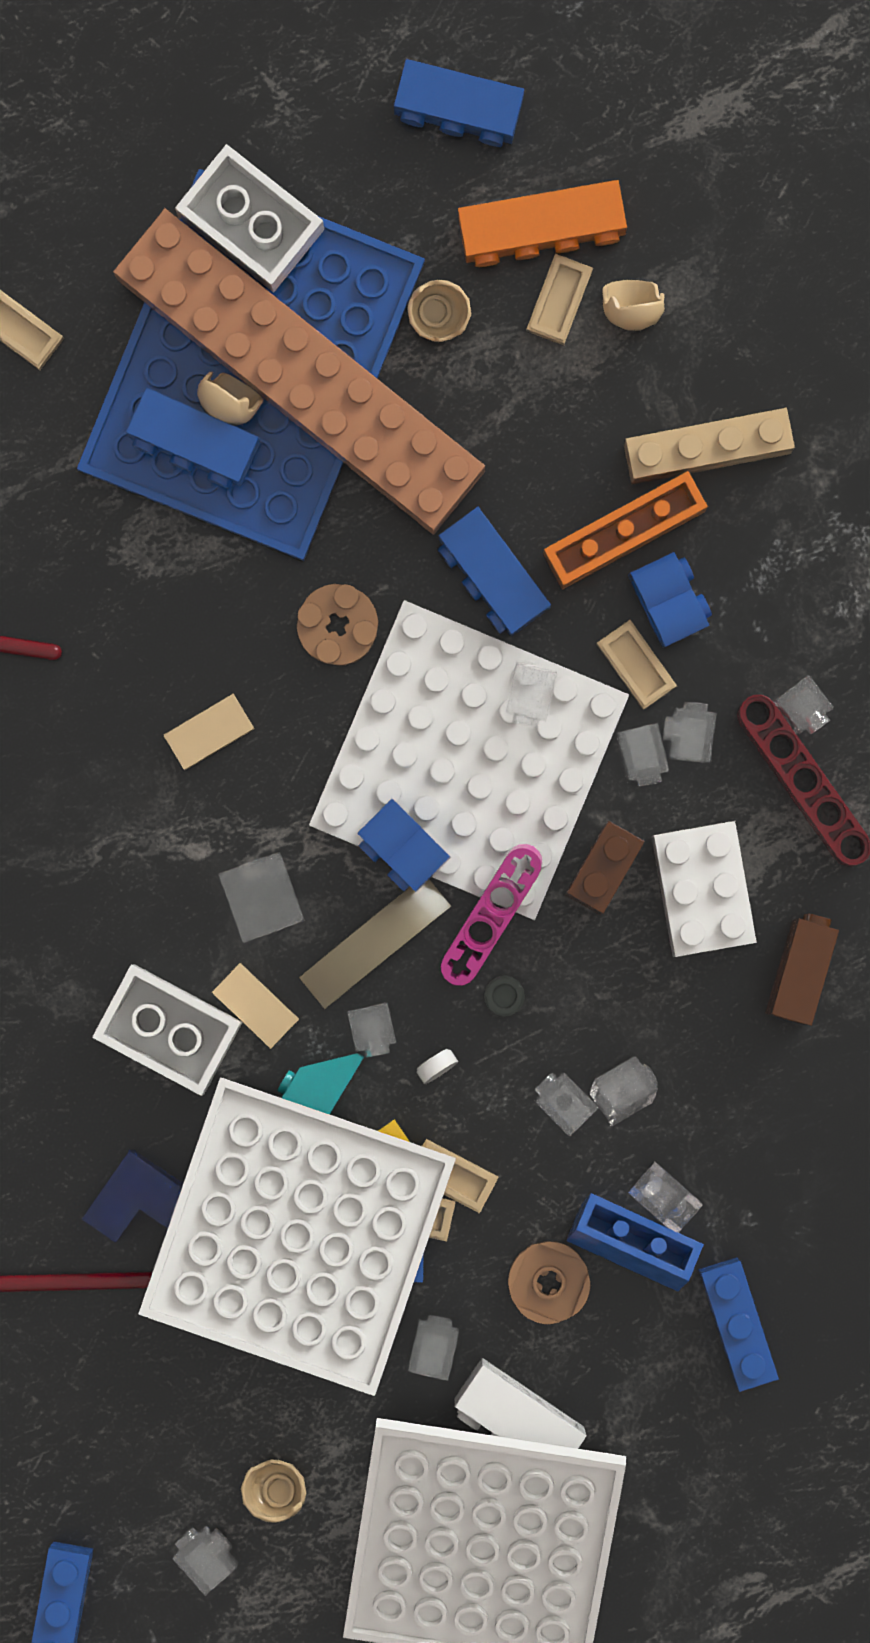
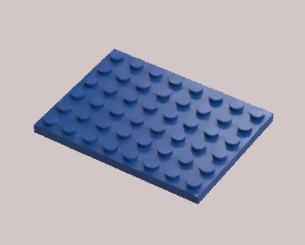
[77,169,425,561]

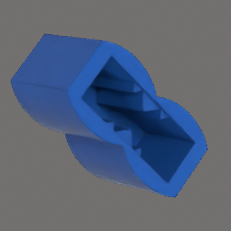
[628,552,712,648]
[357,799,451,892]

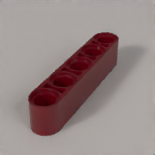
[737,694,870,866]

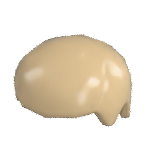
[407,280,471,342]
[603,280,665,331]
[197,372,263,426]
[241,1459,307,1523]

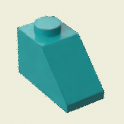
[277,1053,364,1115]

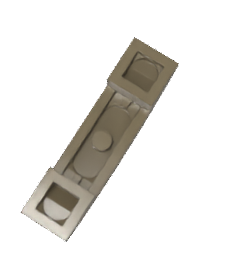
[299,879,451,1009]

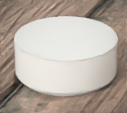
[416,1049,458,1084]

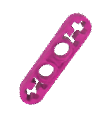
[441,844,543,985]

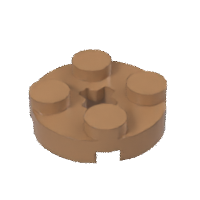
[297,584,378,666]
[508,1241,590,1324]

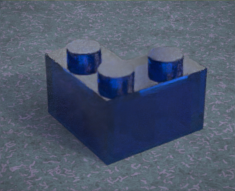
[82,1149,183,1243]

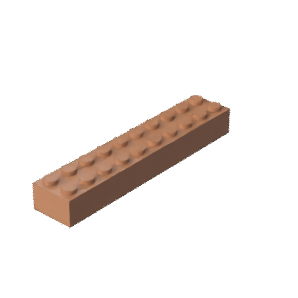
[113,208,485,535]

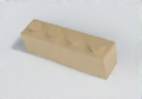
[624,408,795,485]

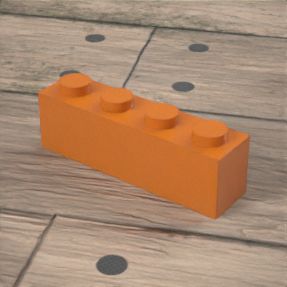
[458,180,627,267]
[543,471,708,590]

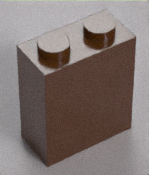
[565,821,645,915]
[765,913,839,1026]

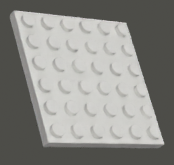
[309,600,629,920]
[138,1077,456,1396]
[343,1418,626,1643]

